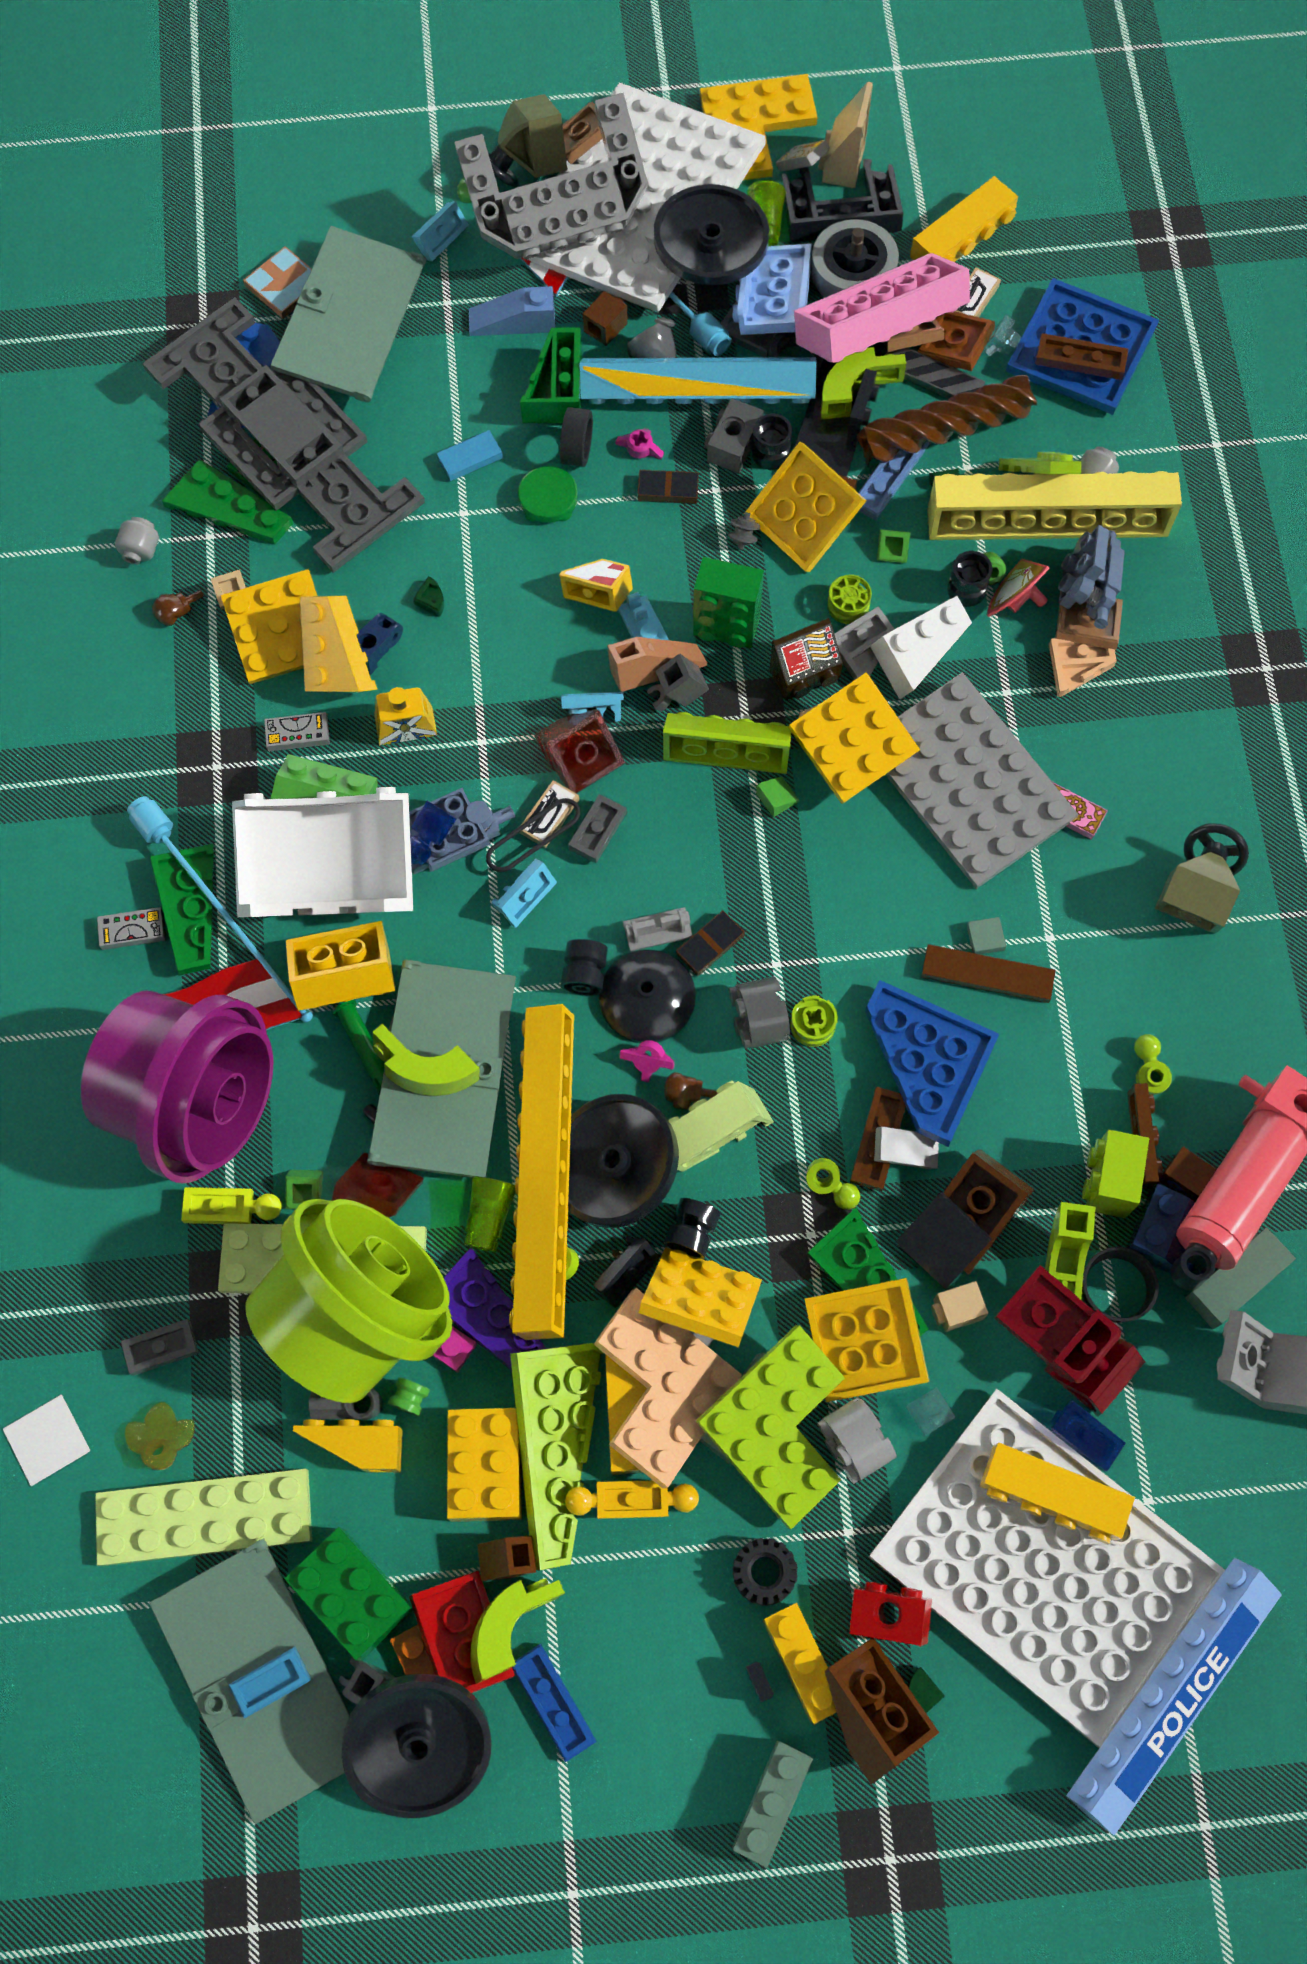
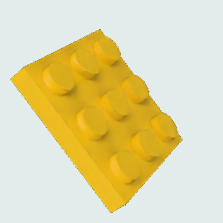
[746,442,867,572]
[221,569,317,684]
[788,672,920,804]
[638,1247,762,1347]
[804,1278,930,1402]

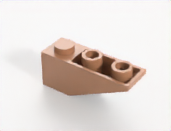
[607,637,707,692]

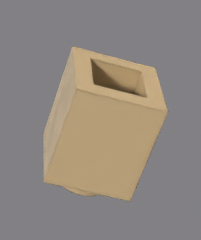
[931,1281,989,1332]

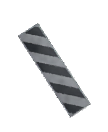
[886,348,985,399]

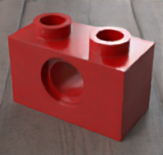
[849,1582,932,1646]

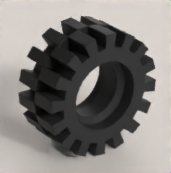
[733,1538,798,1606]

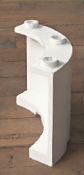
[232,787,413,917]

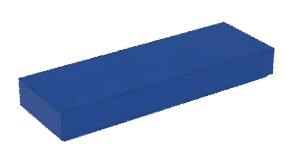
[512,1644,597,1762]

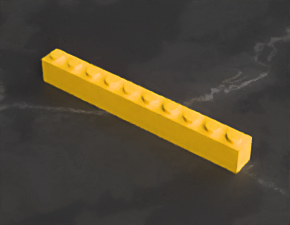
[509,1004,574,1340]

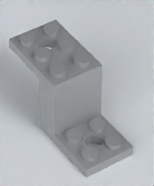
[1217,1310,1307,1415]

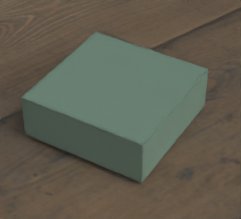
[967,917,1007,954]

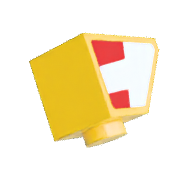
[559,559,633,612]

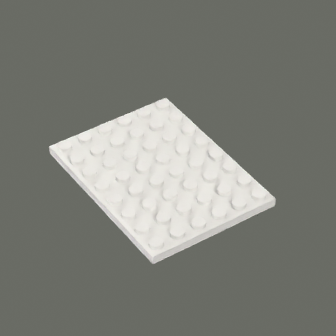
[523,82,766,313]
[869,1389,1225,1748]

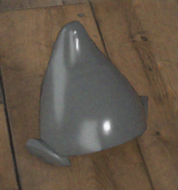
[627,317,676,358]

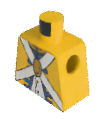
[375,687,437,746]

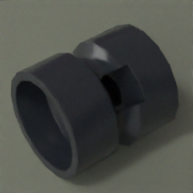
[752,413,792,470]
[947,551,993,607]
[561,939,608,996]
[664,1198,721,1259]

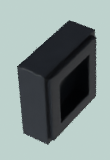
[745,1662,773,1702]

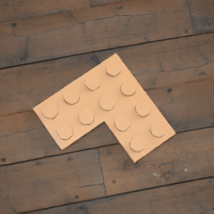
[594,1288,742,1489]

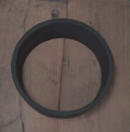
[1082,1247,1159,1322]

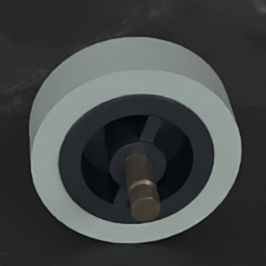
[811,219,899,297]

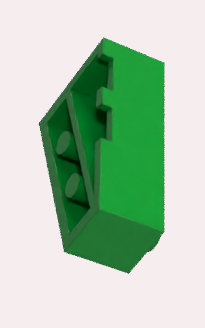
[520,327,582,423]

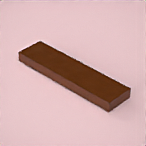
[921,944,1056,1003]

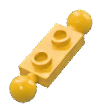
[565,1480,699,1519]

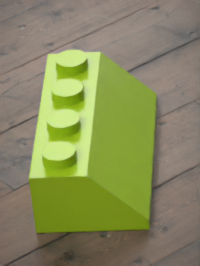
[663,712,791,774]

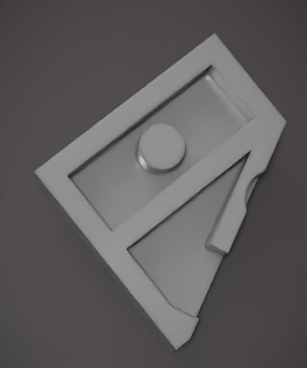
[835,606,895,680]

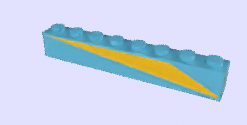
[580,357,816,404]

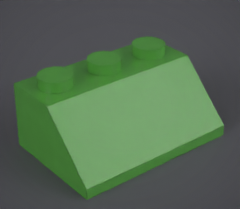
[271,754,378,799]

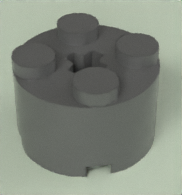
[728,976,790,1049]

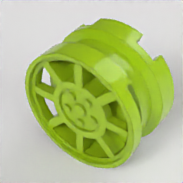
[827,575,872,624]
[790,995,838,1047]

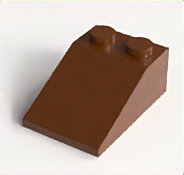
[944,1149,1035,1275]
[824,1638,939,1784]

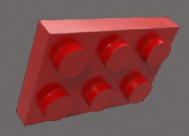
[409,1570,515,1693]

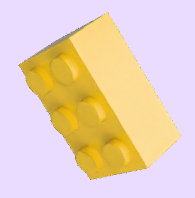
[286,921,395,1011]
[447,1408,522,1522]

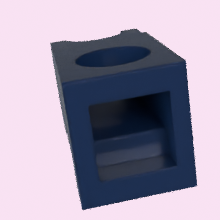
[356,613,403,675]

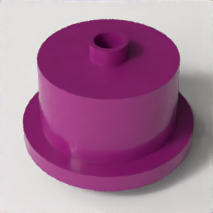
[81,990,274,1183]

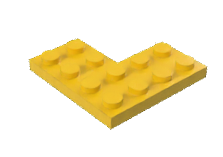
[700,74,818,180]

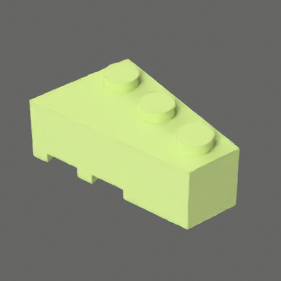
[669,1081,774,1171]

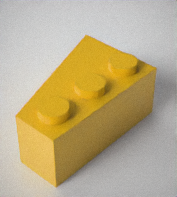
[300,596,378,692]

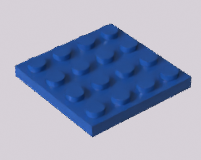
[1006,278,1159,415]

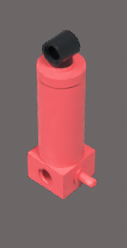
[1171,1065,1307,1290]

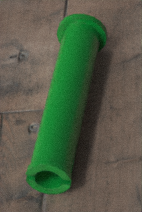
[332,1000,385,1095]

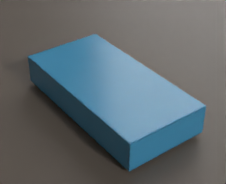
[437,430,503,481]
[228,1647,312,1719]

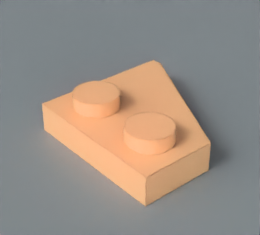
[1049,638,1117,697]

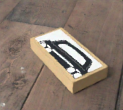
[955,268,1001,317]
[519,780,580,848]

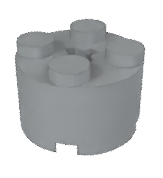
[817,1397,897,1484]

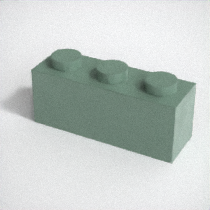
[1185,1227,1296,1329]
[732,1740,813,1868]

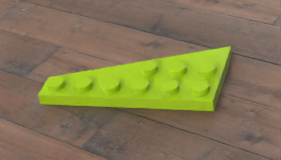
[510,1343,604,1570]

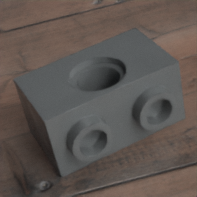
[704,398,764,473]

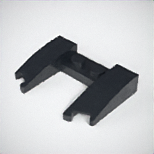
[782,159,903,241]

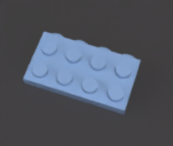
[733,244,812,335]

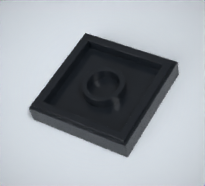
[896,1192,992,1289]

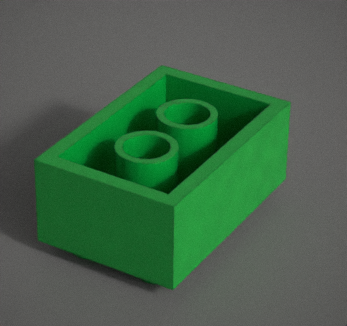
[693,557,764,648]
[284,1527,414,1661]

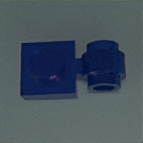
[410,800,457,865]

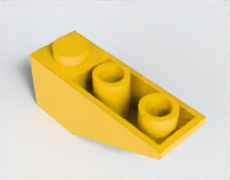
[293,1419,403,1473]

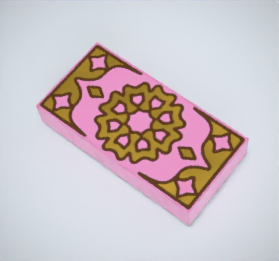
[1053,783,1108,840]

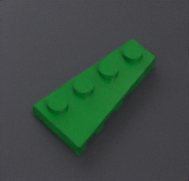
[162,459,293,545]
[150,844,214,976]
[807,1207,928,1338]

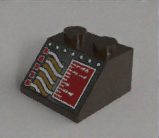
[769,618,843,701]

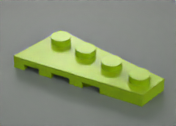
[999,452,1082,474]

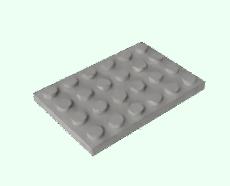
[885,672,1079,889]

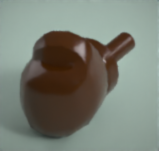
[152,590,204,626]
[664,1072,717,1110]

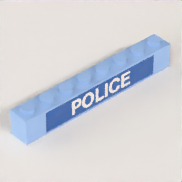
[1066,1558,1282,1836]

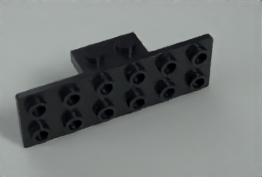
[794,342,887,477]

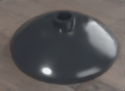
[599,950,696,1043]

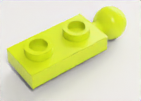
[181,1187,282,1224]

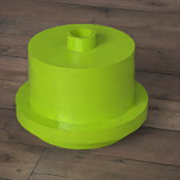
[246,1199,452,1403]

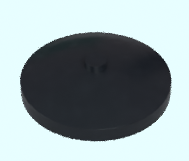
[654,184,769,285]
[568,1094,679,1228]
[342,1674,492,1818]

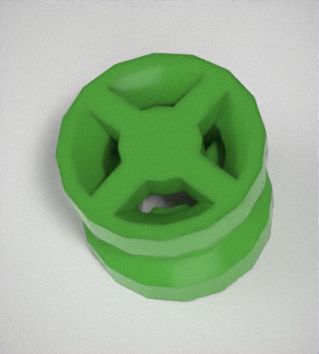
[387,1377,430,1417]

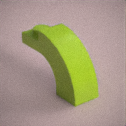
[821,347,906,419]
[372,1024,480,1096]
[1045,1202,1096,1299]
[471,1578,565,1684]

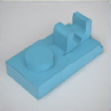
[412,201,469,261]
[618,592,669,640]
[561,692,624,722]
[492,858,557,928]

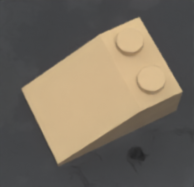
[819,82,873,188]

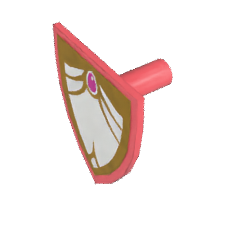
[987,559,1049,617]

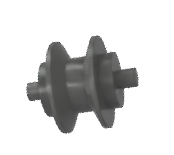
[728,512,760,549]

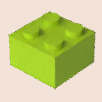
[1082,1129,1149,1218]

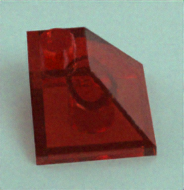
[534,709,625,793]
[331,1152,424,1218]

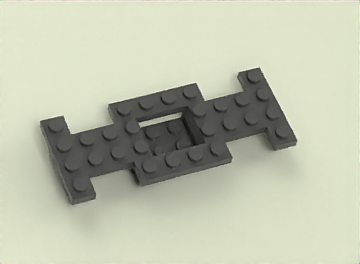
[143,297,425,573]

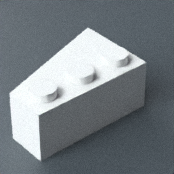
[870,596,972,699]

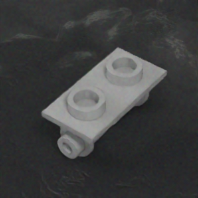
[623,907,693,952]

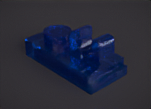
[1050,1400,1126,1472]

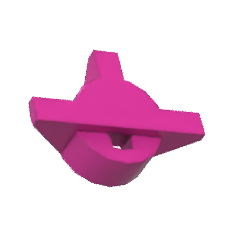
[615,428,664,459]
[620,1040,674,1082]

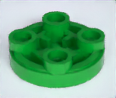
[518,466,578,523]

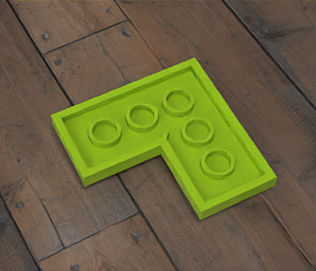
[695,1325,845,1529]

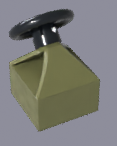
[488,94,568,188]
[1154,823,1249,934]

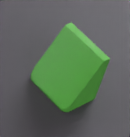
[877,530,910,563]
[756,776,799,817]
[285,1170,323,1209]

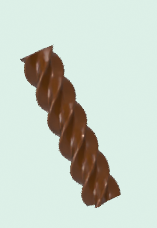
[857,375,1037,465]

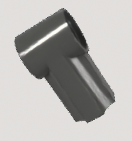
[309,1389,383,1420]

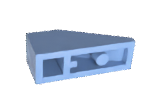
[469,286,555,336]

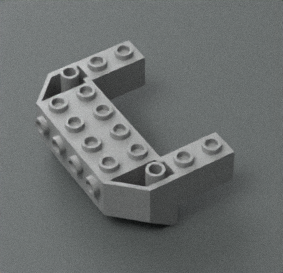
[455,92,648,259]

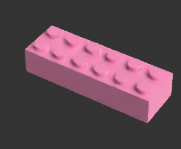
[794,253,970,362]

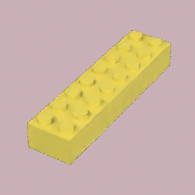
[927,471,1182,540]

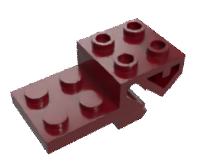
[994,1265,1145,1416]

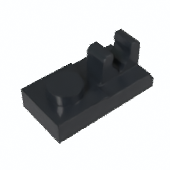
[593,1236,659,1308]

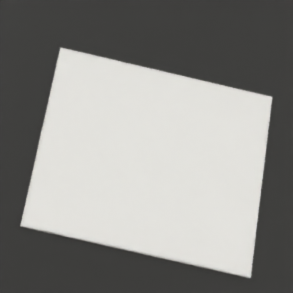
[3,1394,90,1486]

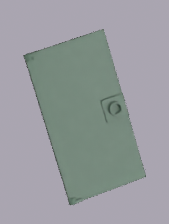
[270,226,427,403]
[367,960,516,1179]
[149,1539,350,1825]

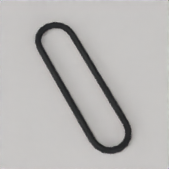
[486,798,580,872]

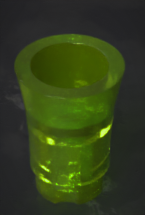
[747,180,786,246]
[464,1177,516,1252]

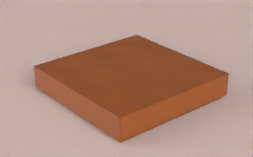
[918,311,995,372]

